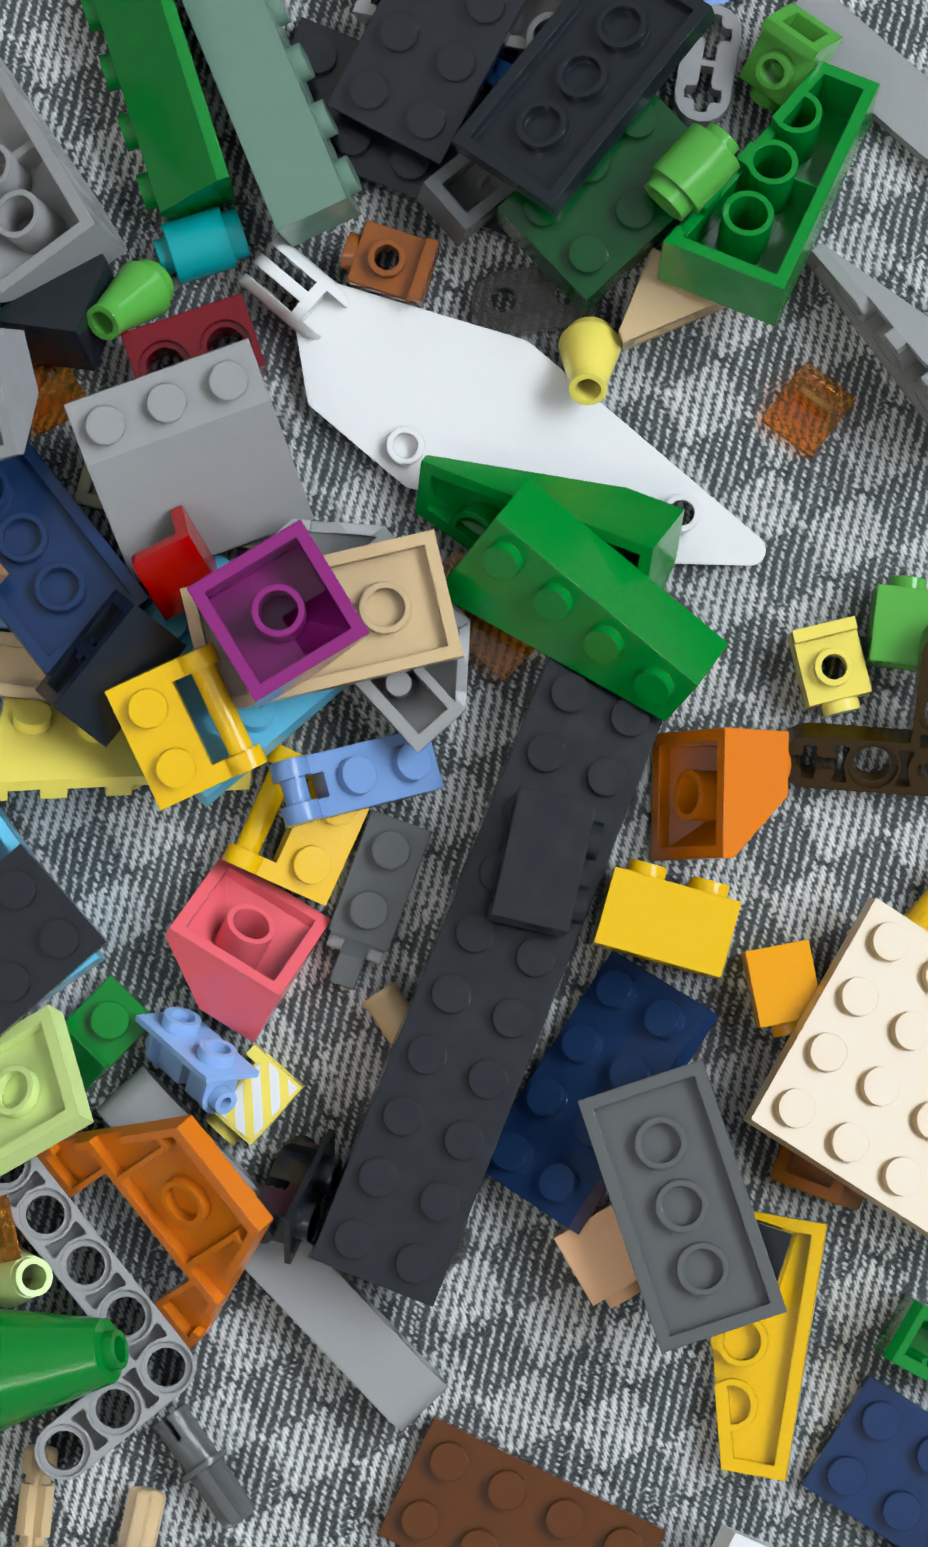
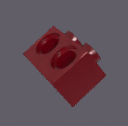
[121,293,269,378]

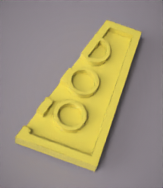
[0,697,253,801]

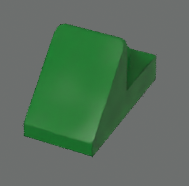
[65,975,151,1093]

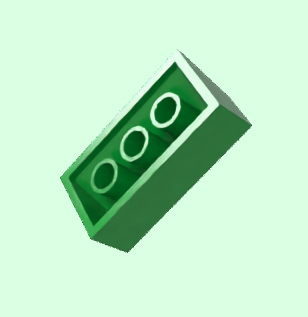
[81,0,237,223]

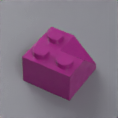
[186,519,370,708]

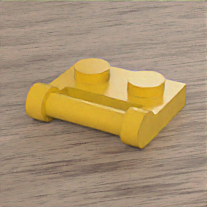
[105,642,268,811]
[222,745,370,906]

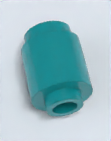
[152,206,251,285]

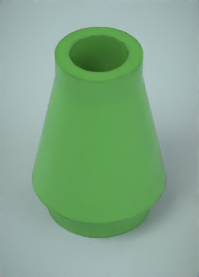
[87,259,174,340]

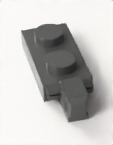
[326,810,432,990]

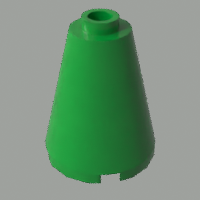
[0,1309,129,1431]

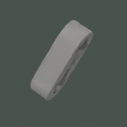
[673,5,742,128]

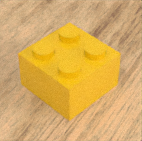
[590,858,742,979]

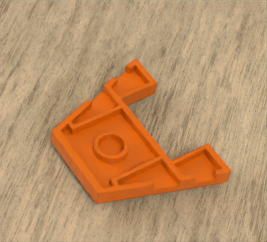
[37,1115,273,1349]

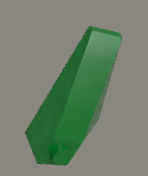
[415,455,685,590]

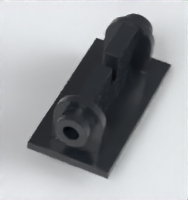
[257,1129,343,1264]

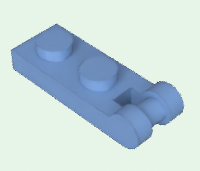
[269,733,444,828]

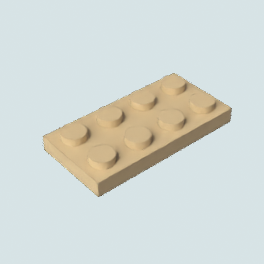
[180,529,464,717]

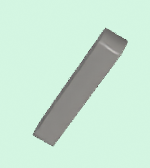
[97,1065,449,1431]

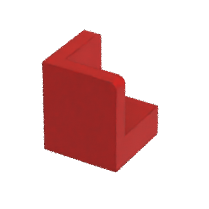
[131,505,217,621]

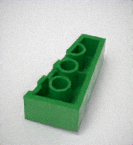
[657,61,880,327]
[446,479,729,721]

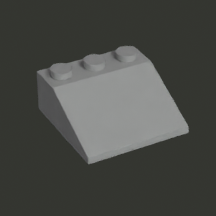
[64,338,314,583]

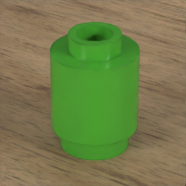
[644,122,740,221]

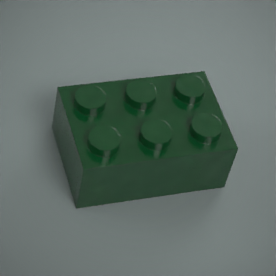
[497,94,692,314]

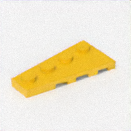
[710,1211,828,1481]

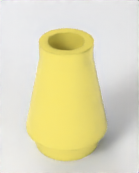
[558,317,621,405]

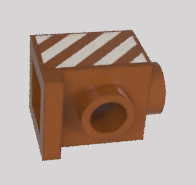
[339,220,440,308]

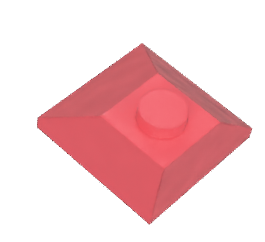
[165,853,332,1042]

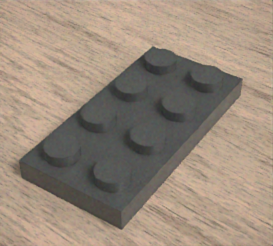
[578,1060,787,1354]

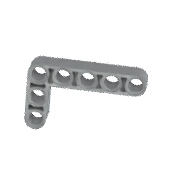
[0,1156,196,1480]

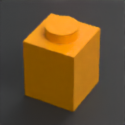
[741,939,818,1038]

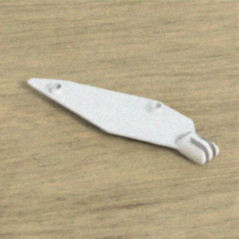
[238,234,766,566]

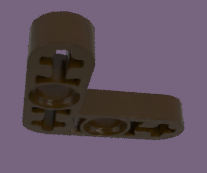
[787,626,928,797]

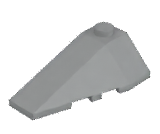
[806,243,928,425]

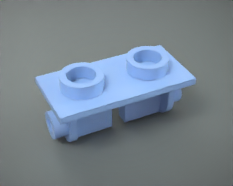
[135,1007,259,1115]

